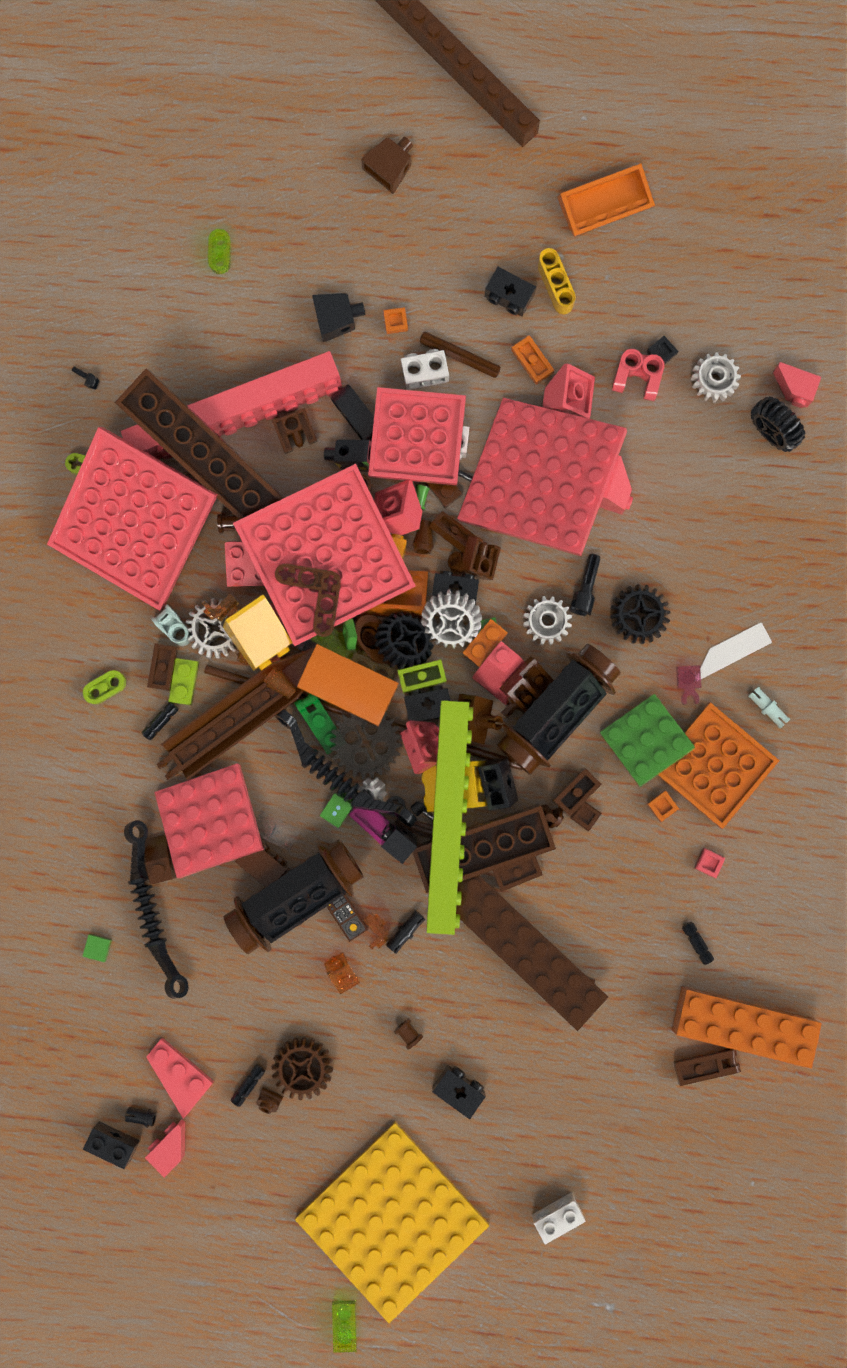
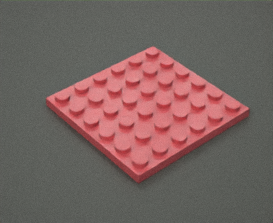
[457,398,627,556]
[47,427,218,611]
[233,464,415,646]

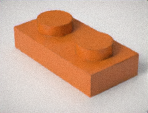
[511,335,554,385]
[462,619,508,667]

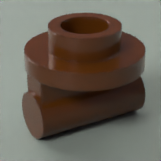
[542,804,564,828]
[256,1087,284,1114]

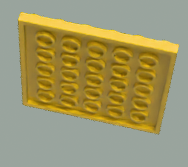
[295,1121,489,1323]

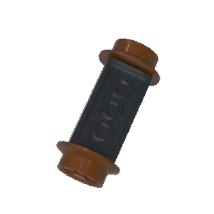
[497,644,621,775]
[223,839,364,954]

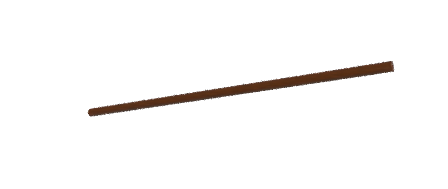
[204,665,523,771]

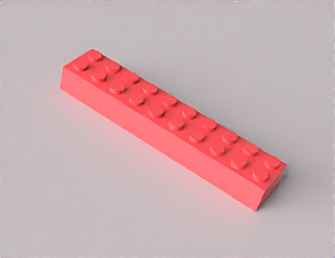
[120,351,342,459]

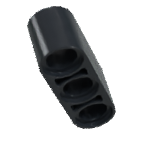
[330,384,374,443]

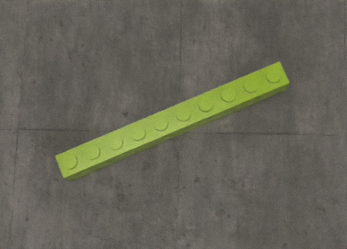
[426,700,473,935]

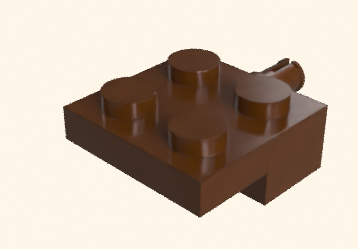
[500,656,554,719]

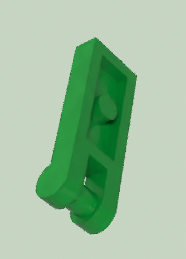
[294,693,346,755]

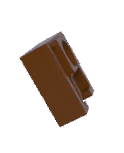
[272,408,317,454]
[460,536,501,580]

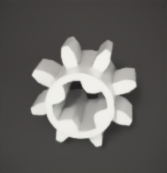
[358,777,388,801]

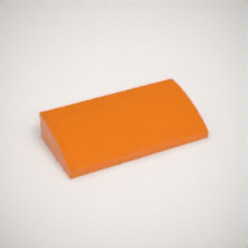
[557,163,655,237]
[361,570,428,619]
[297,644,399,727]

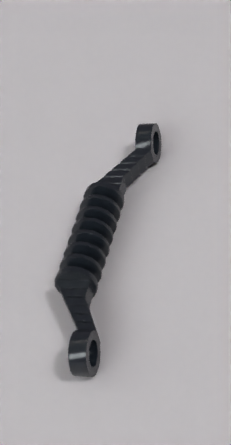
[275,710,417,827]
[124,820,189,999]

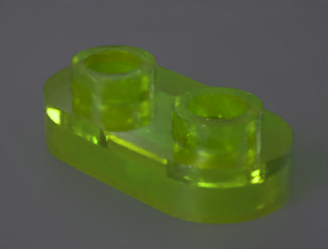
[208,229,231,274]

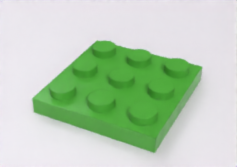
[600,694,695,787]

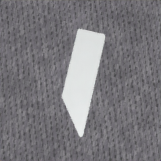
[695,623,772,681]

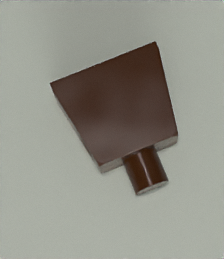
[361,137,413,194]

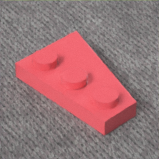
[146,1038,214,1119]

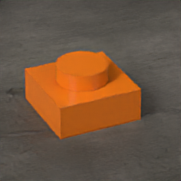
[383,307,408,334]
[647,791,679,822]

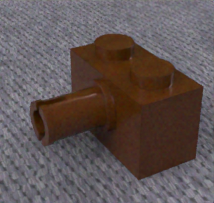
[458,693,503,744]

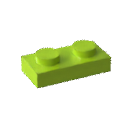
[168,658,199,706]

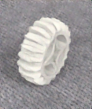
[421,589,482,648]
[186,598,239,659]

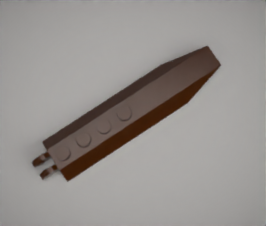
[157,648,314,780]

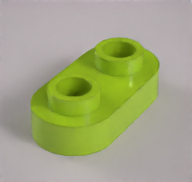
[83,670,126,704]

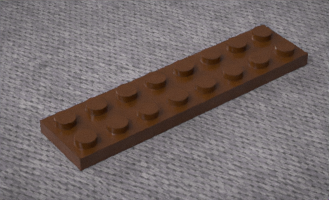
[456,875,608,1031]

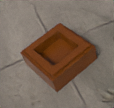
[570,802,602,831]

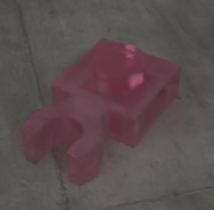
[676,665,702,705]

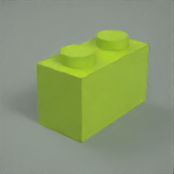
[397,660,447,694]

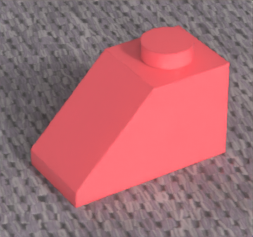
[773,362,821,408]

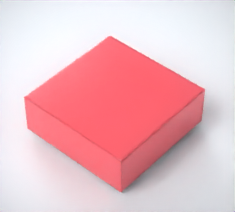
[694,848,725,878]

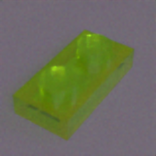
[310,629,358,659]
[332,1300,357,1353]

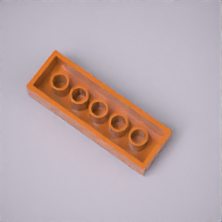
[672,986,822,1069]

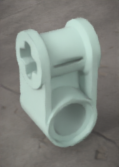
[151,604,192,646]

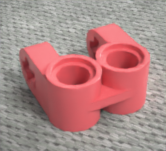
[612,349,664,402]

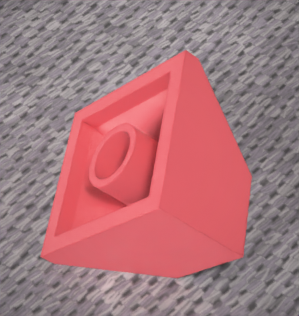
[543,363,595,419]
[600,455,633,515]
[374,480,422,535]
[472,641,525,706]

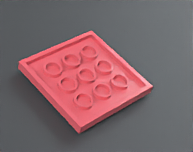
[368,387,466,485]
[154,763,264,878]

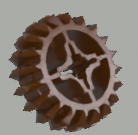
[271,1036,333,1100]

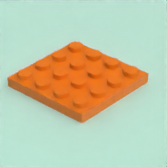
[658,702,780,829]

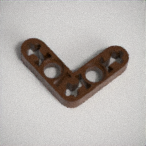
[275,564,341,637]

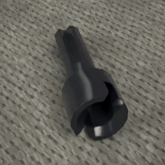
[570,554,601,616]

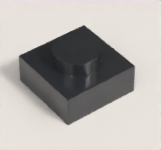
[647,335,679,365]

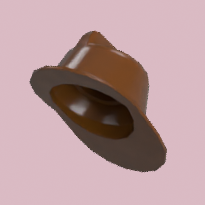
[355,615,393,664]

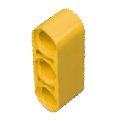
[538,248,576,315]

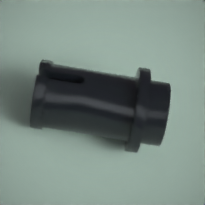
[125,1107,156,1128]

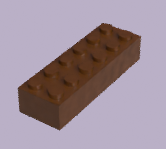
[413,804,556,893]

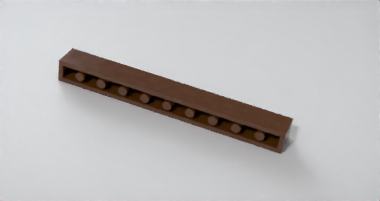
[375,0,540,147]

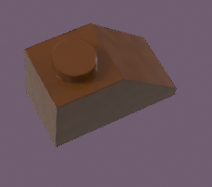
[145,835,177,885]

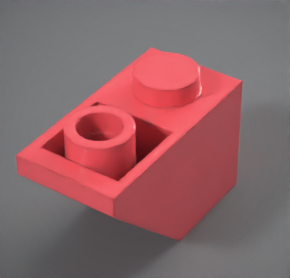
[145,1119,185,1178]

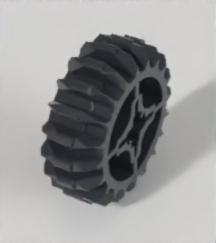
[750,396,806,452]
[610,584,671,644]
[374,611,434,670]

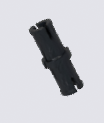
[386,910,426,954]

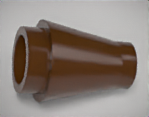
[412,520,434,555]

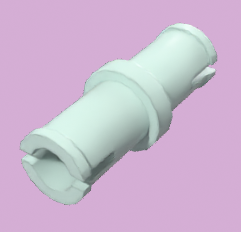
[748,687,790,729]

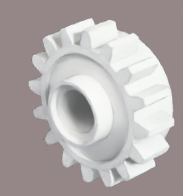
[691,352,741,403]
[523,596,572,645]

